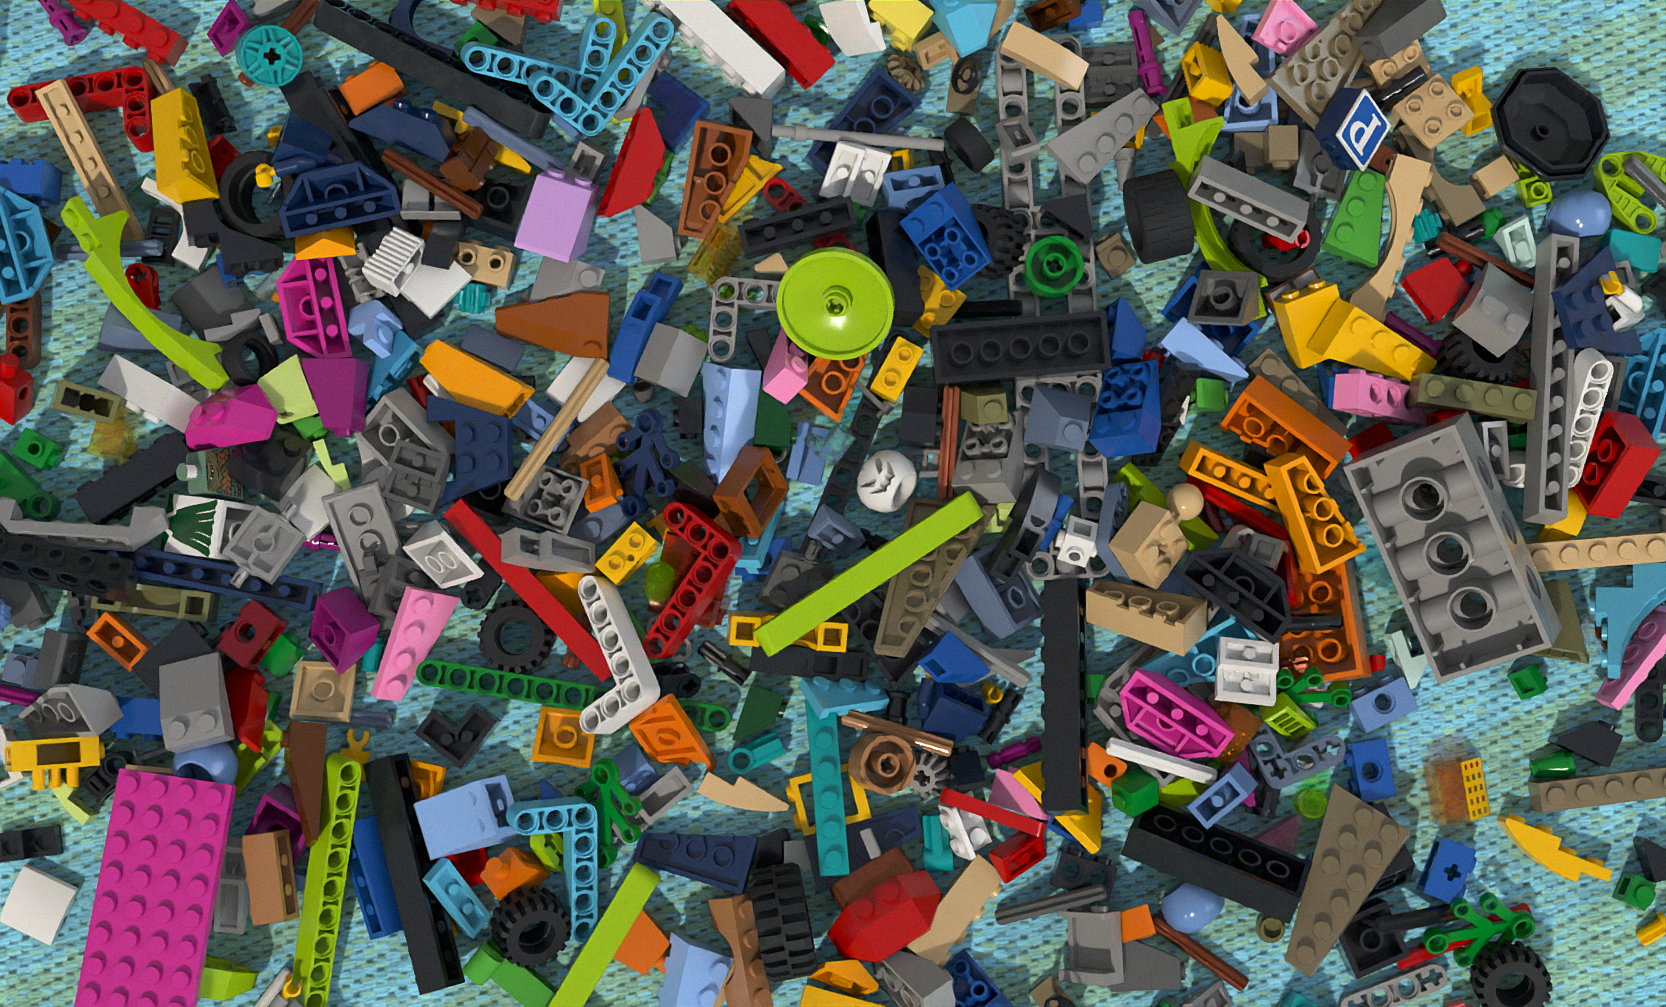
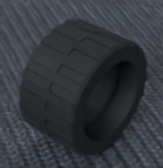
[218,150,298,242]
[1122,169,1194,264]
[1227,194,1322,285]

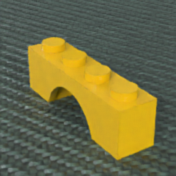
[726,610,848,652]

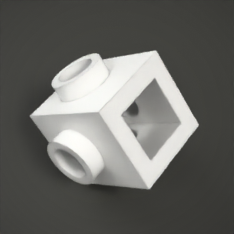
[1055,515,1098,567]

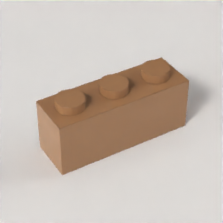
[241,829,300,925]

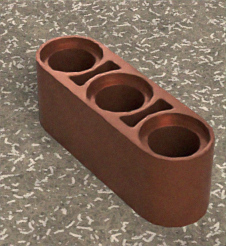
[6,290,42,370]
[828,845,916,912]

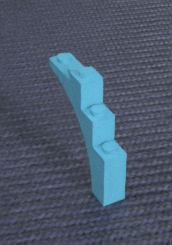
[1590,562,1666,679]

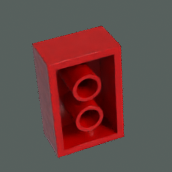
[1572,410,1662,519]

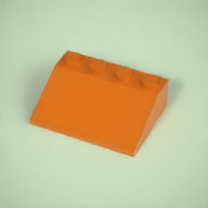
[1276,560,1372,689]

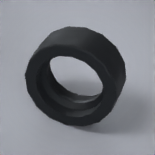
[944,117,995,173]
[221,331,279,387]

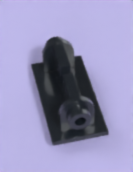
[188,74,237,136]
[1245,761,1285,819]

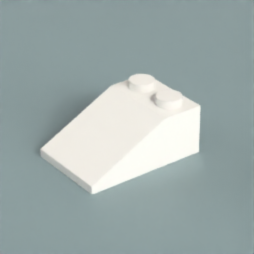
[402,520,484,589]

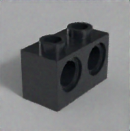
[1049,846,1118,902]

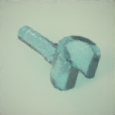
[913,479,934,498]

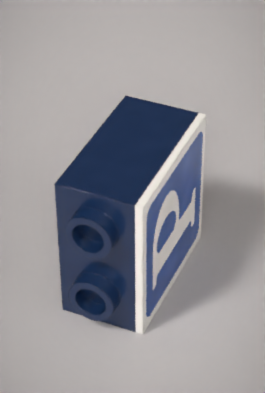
[1313,87,1391,171]

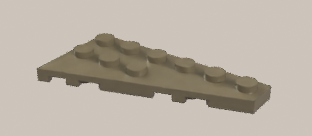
[1264,0,1386,130]
[874,496,996,658]
[1285,783,1411,979]

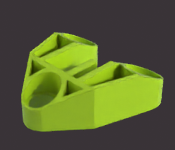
[1593,150,1666,235]
[198,953,259,1001]

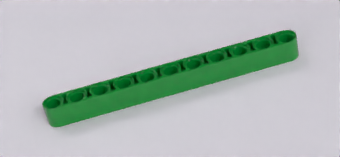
[416,659,731,732]

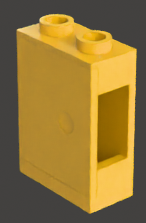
[4,736,105,790]

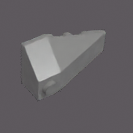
[19,683,124,739]

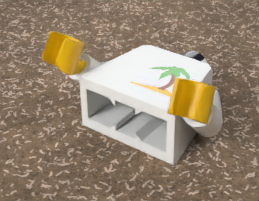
[1599,271,1645,335]

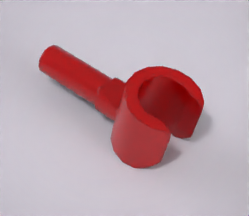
[1369,655,1386,671]

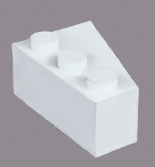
[97,354,200,434]

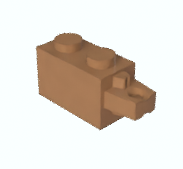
[558,400,633,475]

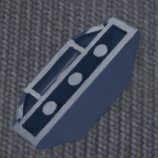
[348,98,457,163]
[278,160,401,239]

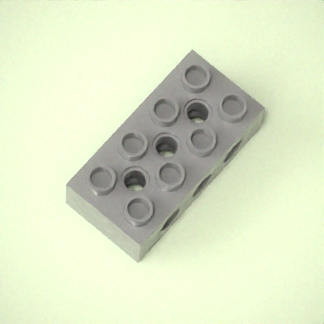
[1343,411,1562,684]

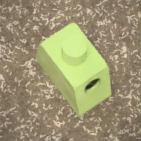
[257,354,319,424]

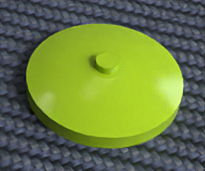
[776,247,895,360]

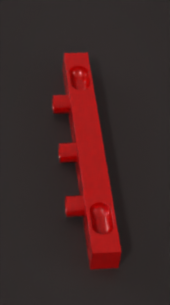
[443,497,612,682]

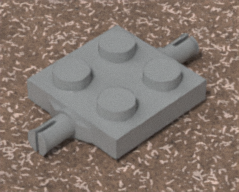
[222,501,307,589]

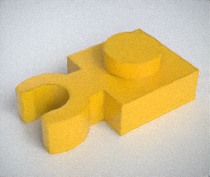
[340,728,371,781]

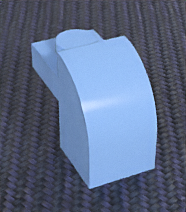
[347,300,403,359]

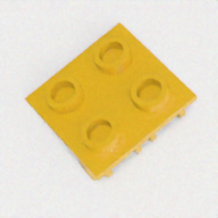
[912,264,967,339]

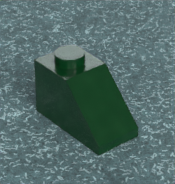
[754,386,798,452]
[732,684,788,742]

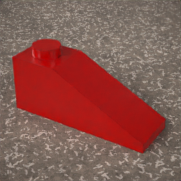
[224,665,268,754]

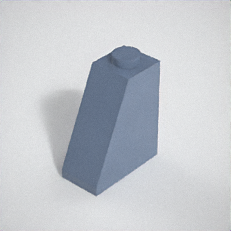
[96,300,185,354]

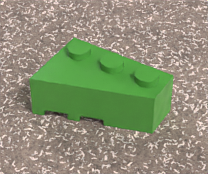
[1320,168,1385,271]

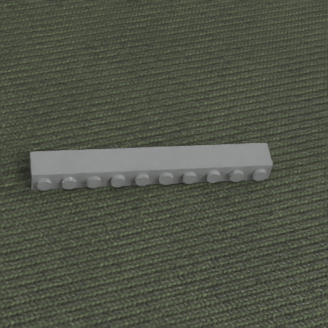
[1523,233,1580,525]

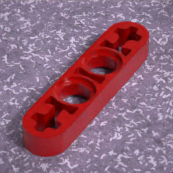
[938,787,1047,838]

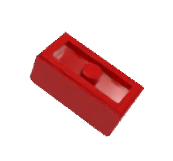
[989,831,1047,884]

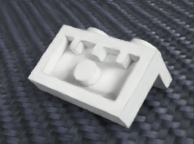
[938,790,992,860]

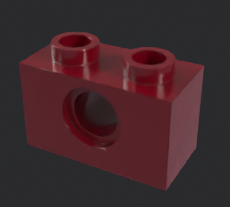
[217,600,289,670]

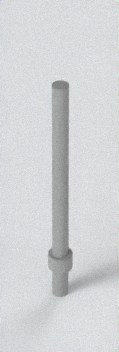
[771,124,944,151]

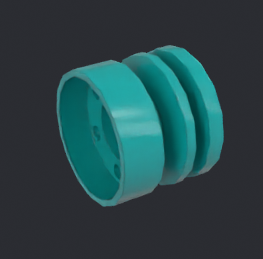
[235,24,303,87]

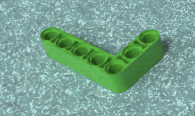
[462,936,558,1007]

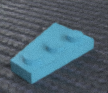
[799,676,890,719]

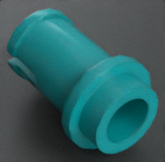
[361,637,386,673]

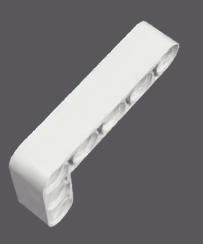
[1501,348,1614,489]
[578,575,660,734]

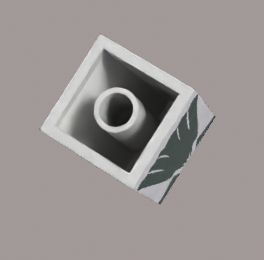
[160,493,262,561]

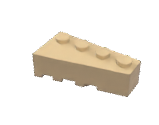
[1086,579,1207,657]
[900,854,1003,968]

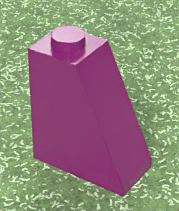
[302,358,369,438]

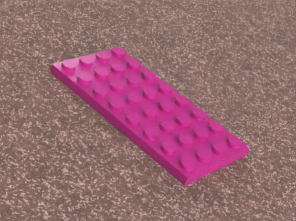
[74,768,237,1007]

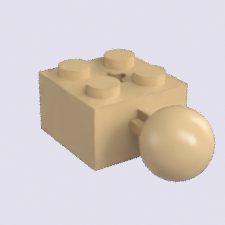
[1108,483,1204,590]

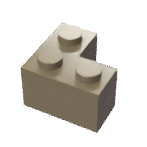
[1229,125,1298,177]

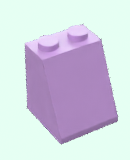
[514,168,600,263]

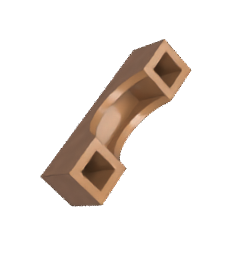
[708,892,773,1007]

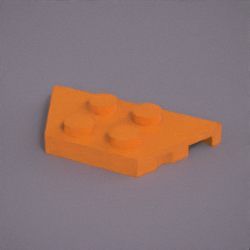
[628,694,717,770]

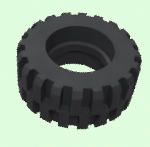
[749,862,818,982]

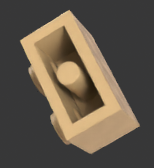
[454,239,517,291]

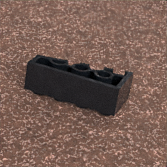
[427,170,535,242]
[73,432,191,525]

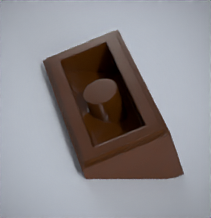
[1024,0,1082,33]

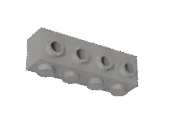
[1187,155,1310,244]

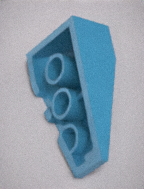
[350,330,425,439]

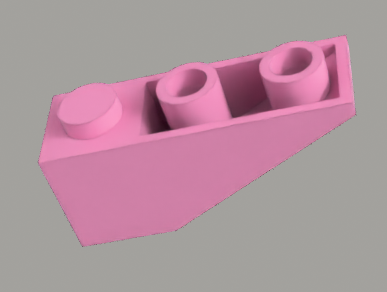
[763,327,808,405]

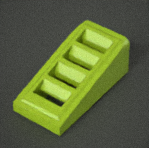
[1259,691,1317,742]

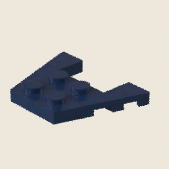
[1551,246,1643,357]
[427,395,513,509]

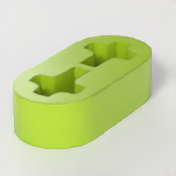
[529,832,563,873]

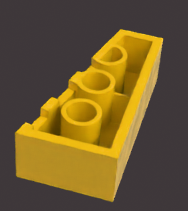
[151,87,220,205]
[1306,298,1437,382]

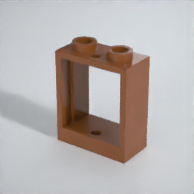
[712,446,790,539]

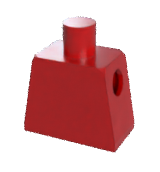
[1398,256,1473,324]
[0,353,34,426]

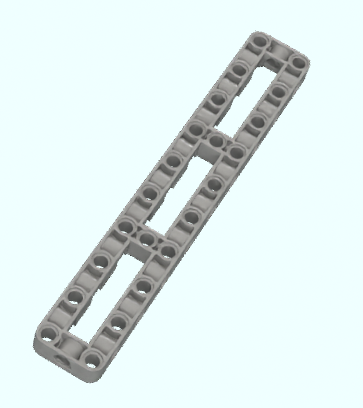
[994,35,1110,581]

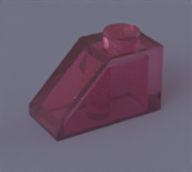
[1251,812,1303,855]

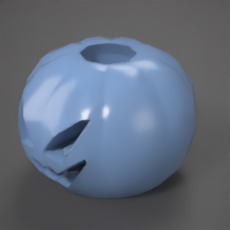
[1546,190,1612,239]
[171,741,239,785]
[1162,880,1225,934]

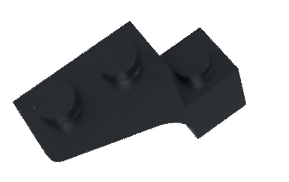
[182,200,284,277]

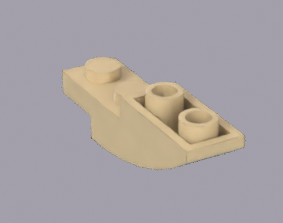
[914,0,1015,71]

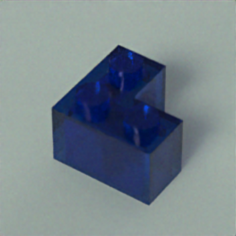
[647,70,711,156]

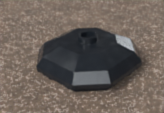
[1490,67,1611,182]

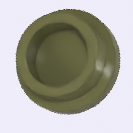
[1255,914,1285,943]

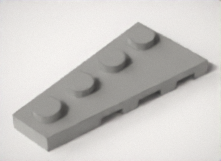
[1043,88,1159,187]

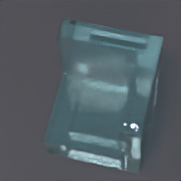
[804,422,856,465]

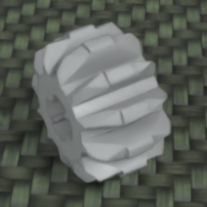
[907,750,951,799]

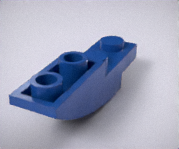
[607,272,684,386]

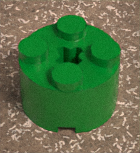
[1022,235,1084,299]

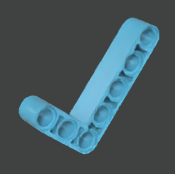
[528,12,674,136]
[461,13,617,99]
[506,796,598,944]

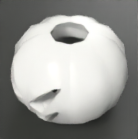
[856,449,917,513]

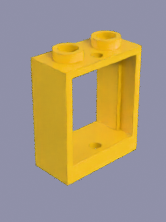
[595,521,661,587]
[785,762,872,836]

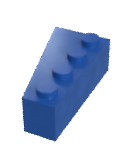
[0,158,63,209]

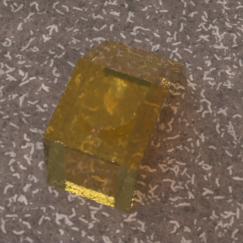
[87,405,138,464]

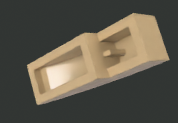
[1217,14,1269,107]
[1000,21,1089,91]
[697,770,790,812]

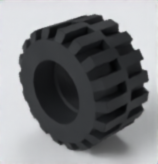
[971,204,1026,279]
[1436,327,1520,385]
[477,600,555,673]
[490,885,572,968]
[1470,940,1552,1007]

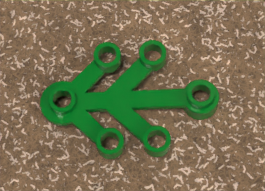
[1238,667,1352,732]
[574,758,642,869]
[1422,892,1535,967]

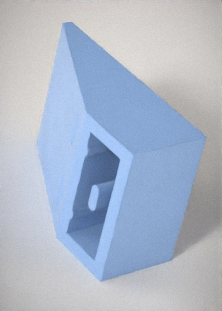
[1150,317,1249,383]
[414,775,522,860]

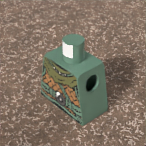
[176,445,245,501]

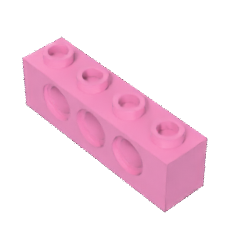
[1333,369,1427,426]

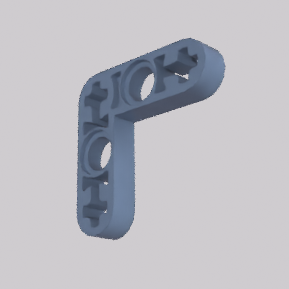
[1096,482,1141,587]
[1238,712,1346,789]

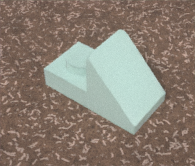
[1491,215,1536,271]
[1384,630,1428,689]

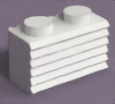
[362,227,426,297]

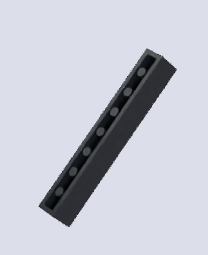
[1040,577,1089,816]
[363,752,465,995]

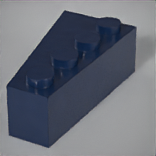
[803,67,922,178]

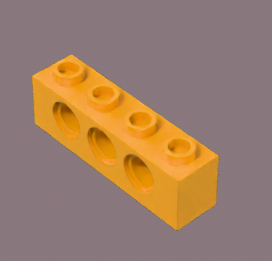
[1178,439,1281,514]

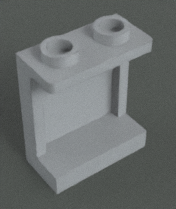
[1057,904,1124,986]

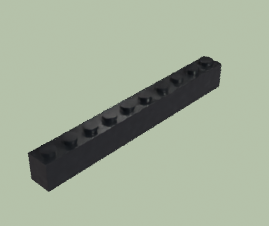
[279,70,446,341]

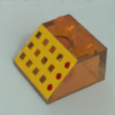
[1423,757,1490,825]

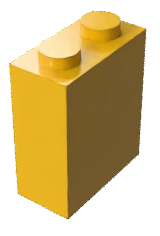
[1273,279,1341,369]

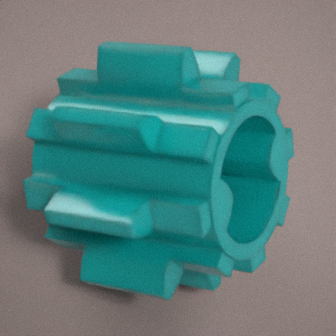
[1411,208,1443,245]
[454,283,491,313]

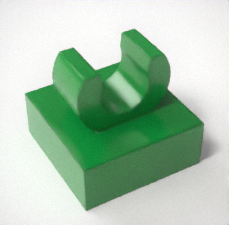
[1507,663,1549,700]

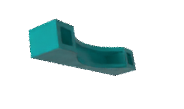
[805,699,850,878]

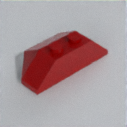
[595,107,665,218]
[827,870,942,963]

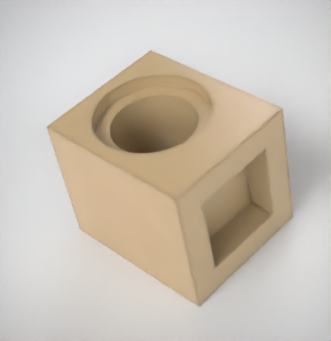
[1468,155,1520,202]

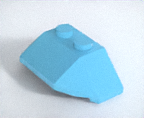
[918,0,997,58]

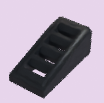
[141,208,181,267]
[745,329,772,373]

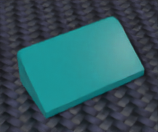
[1600,229,1662,273]

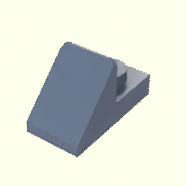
[1,652,48,691]

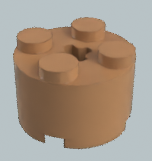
[848,733,916,795]

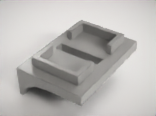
[400,179,462,220]

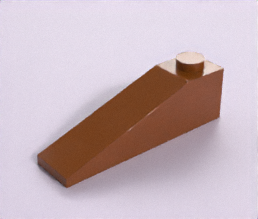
[677,117,753,240]
[495,290,611,359]

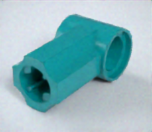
[728,731,786,774]
[922,814,953,873]

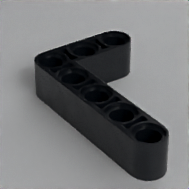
[1634,659,1666,743]

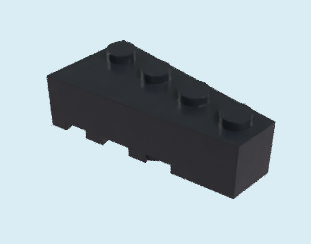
[839,568,931,691]

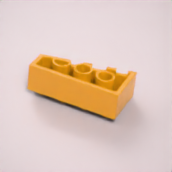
[1263,452,1367,574]

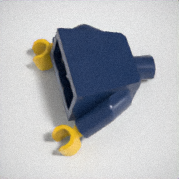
[255,112,344,187]
[917,672,1003,743]

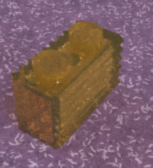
[685,221,743,289]

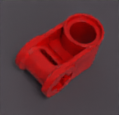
[125,263,161,311]

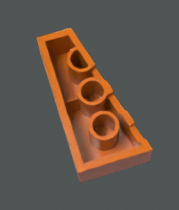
[797,352,869,424]
[1218,374,1353,481]

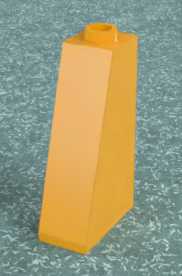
[419,340,536,419]

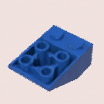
[899,182,993,292]
[1088,360,1161,458]
[941,949,1014,1007]

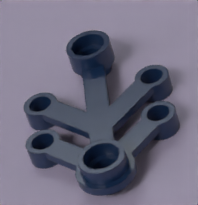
[612,408,680,519]

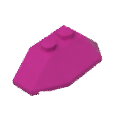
[276,257,352,358]
[185,384,279,452]
[1119,668,1235,758]

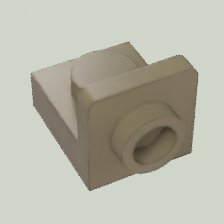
[1094,232,1136,280]

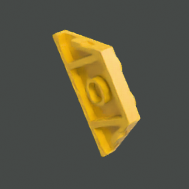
[683,154,783,244]
[1012,760,1102,854]

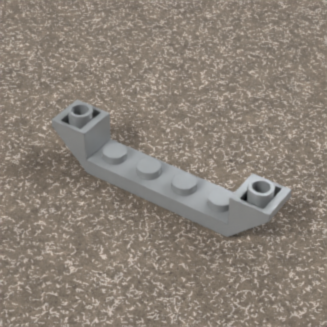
[0,497,170,552]

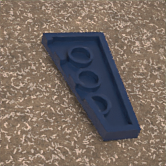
[803,804,923,892]
[632,832,760,894]

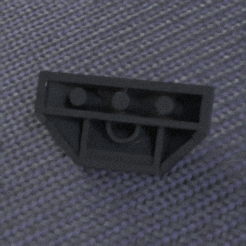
[1175,547,1292,645]

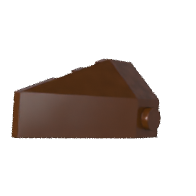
[280,721,327,847]

